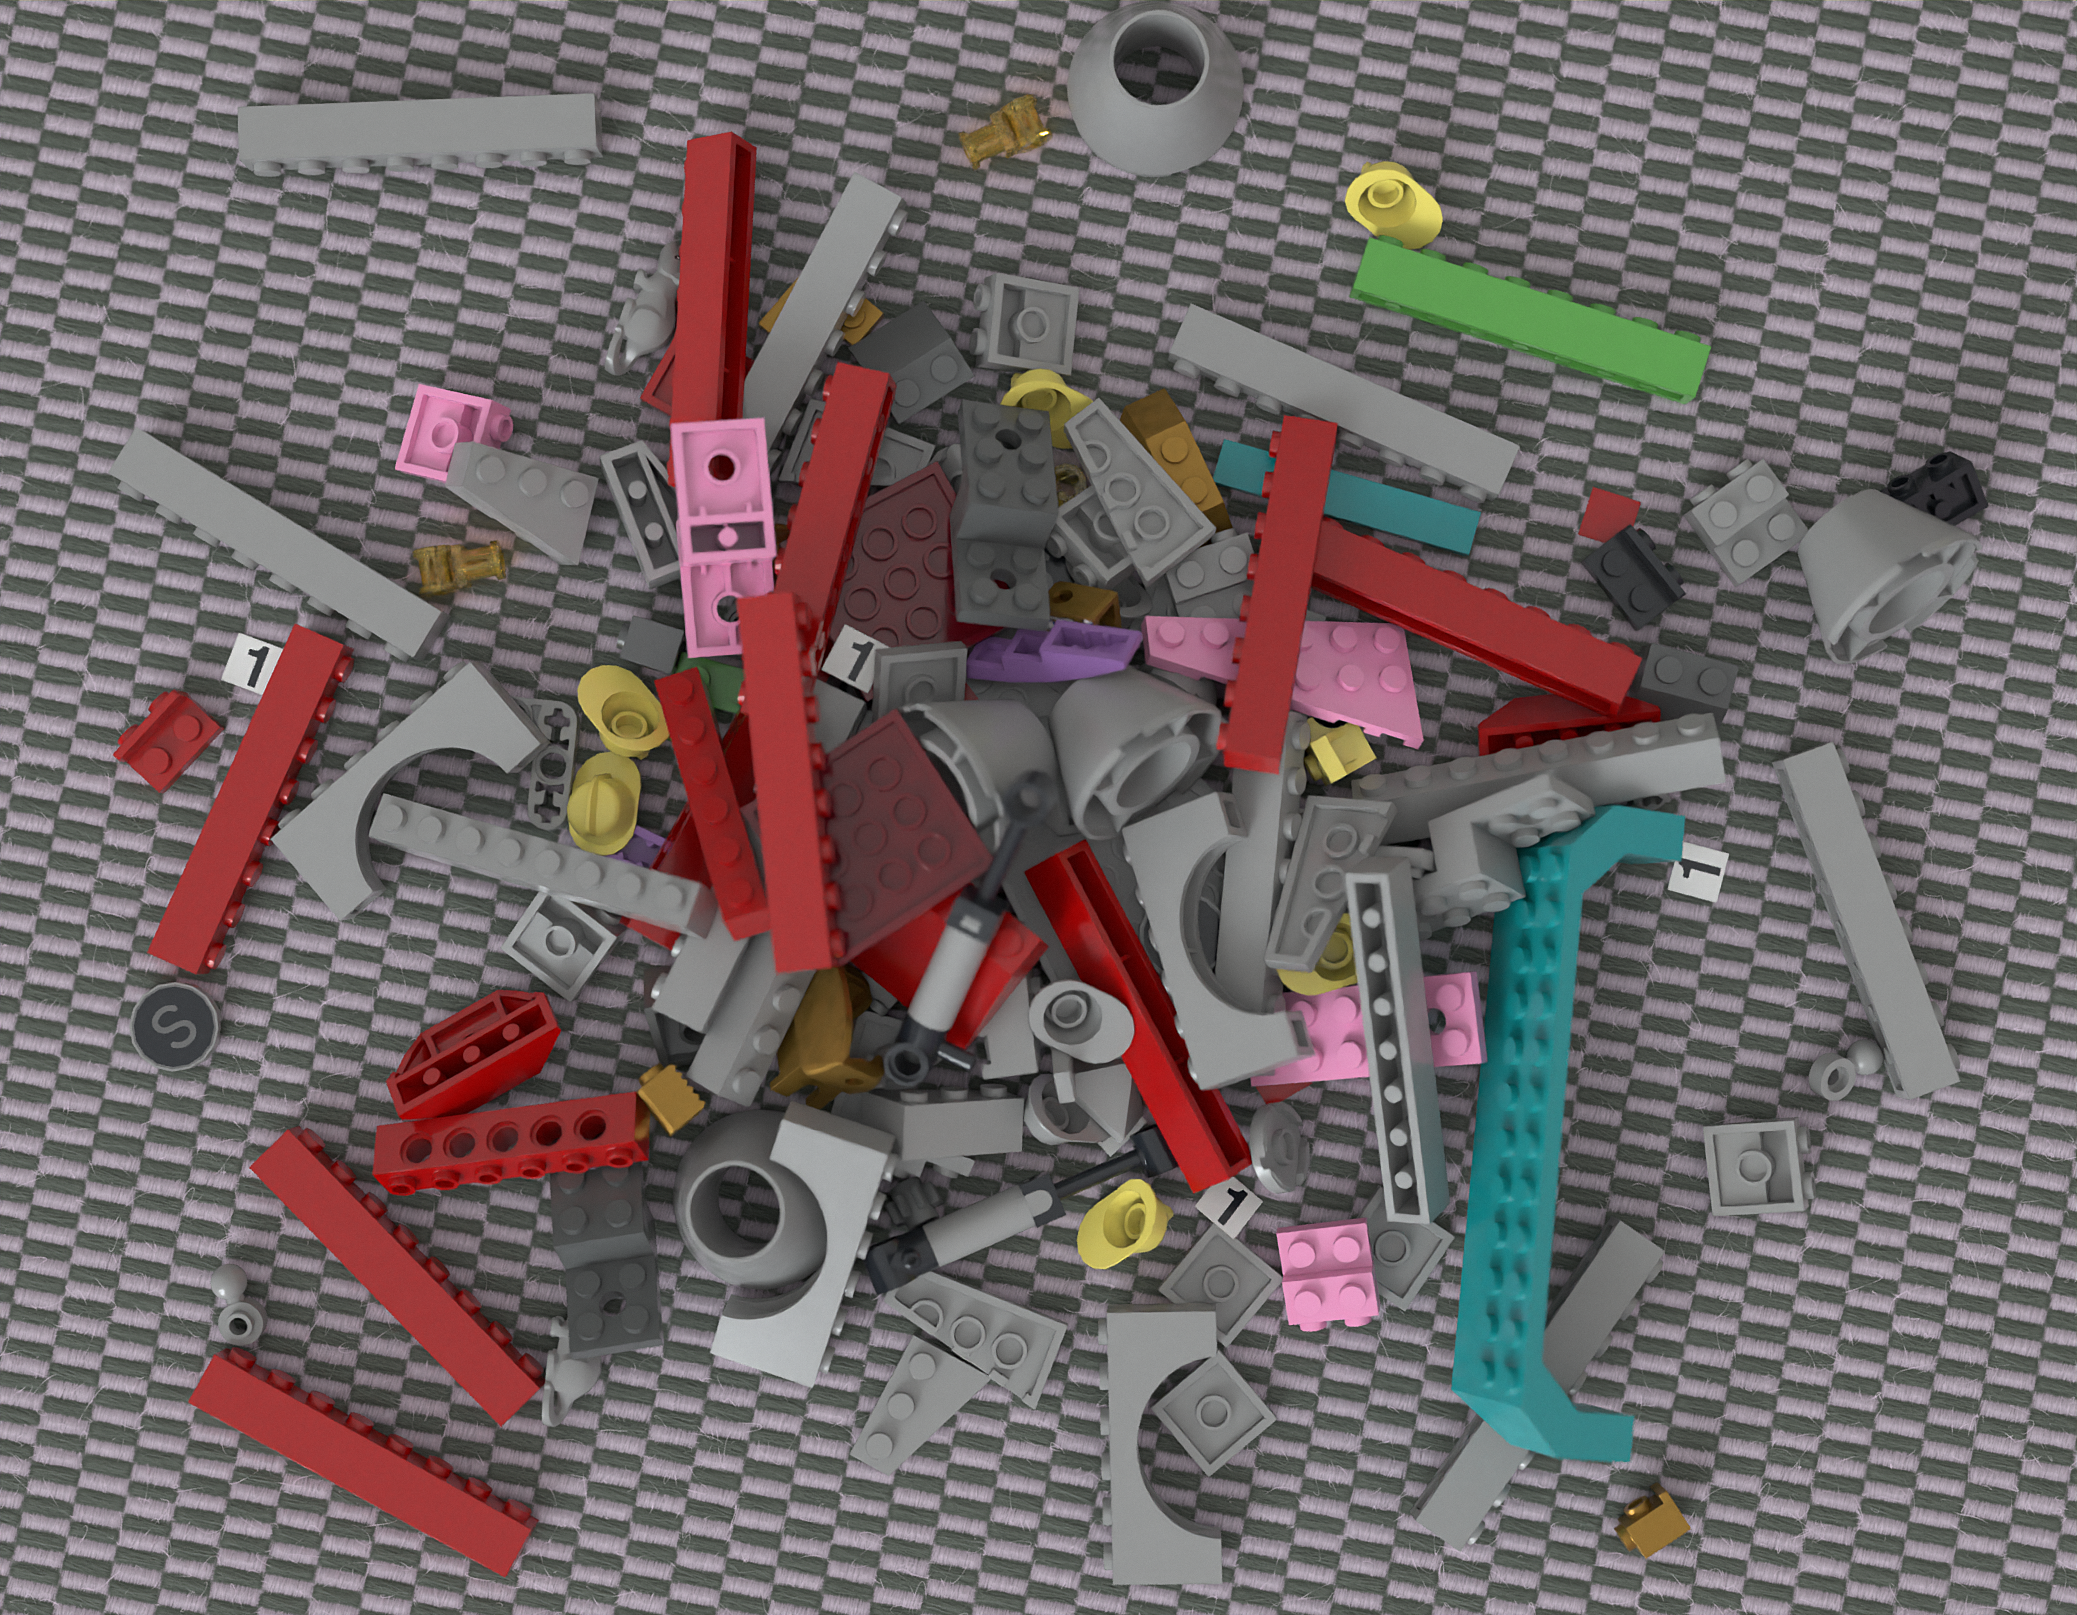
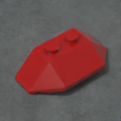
[1477,694,1661,757]
[386,990,561,1120]

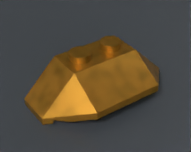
[1120,388,1233,549]

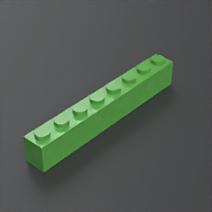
[1349,235,1711,405]

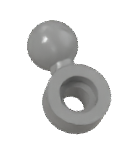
[1809,1039,1883,1101]
[210,1264,268,1346]

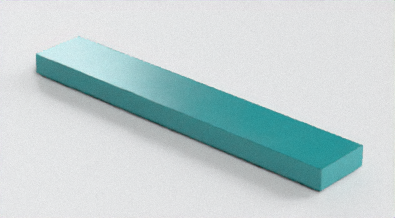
[1213,439,1481,557]

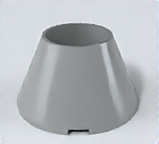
[1067,0,1244,177]
[1797,489,1982,665]
[1048,665,1227,840]
[898,698,1058,857]
[673,1109,828,1290]

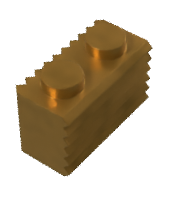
[637,1062,705,1137]

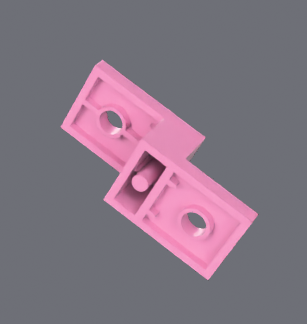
[670,418,776,658]
[1250,971,1488,1087]

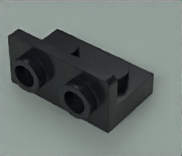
[1880,451,1989,526]
[1581,524,1686,631]

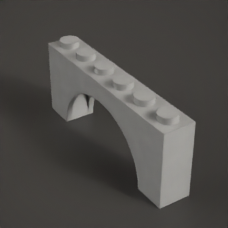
[271,661,552,921]
[1121,791,1316,1090]
[710,1100,899,1388]
[1098,1303,1222,1585]

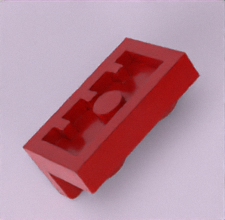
[113,689,225,793]

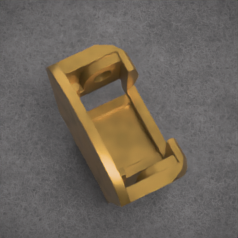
[769,963,885,1110]

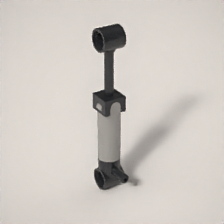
[884,770,1058,1086]
[862,1123,1179,1295]

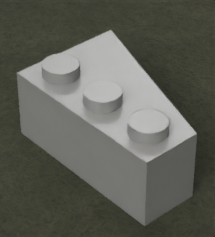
[600,440,681,590]
[445,442,599,565]
[978,921,1051,1079]
[861,1084,1024,1161]

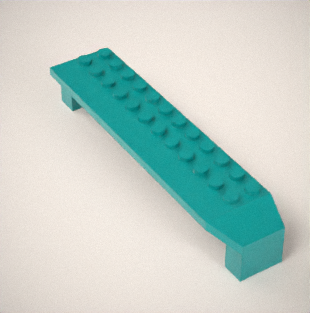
[1451,805,1685,1463]

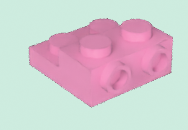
[395,384,513,483]
[1276,1217,1380,1332]

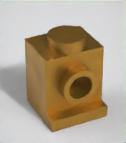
[1614,1482,1691,1559]

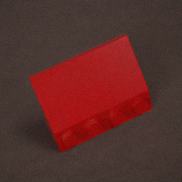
[851,883,1049,1050]

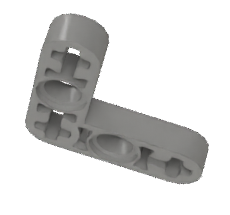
[511,696,581,831]

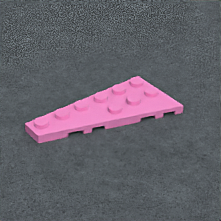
[1141,616,1424,749]

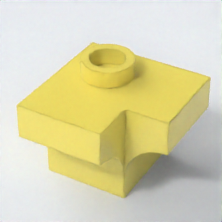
[1303,717,1376,786]

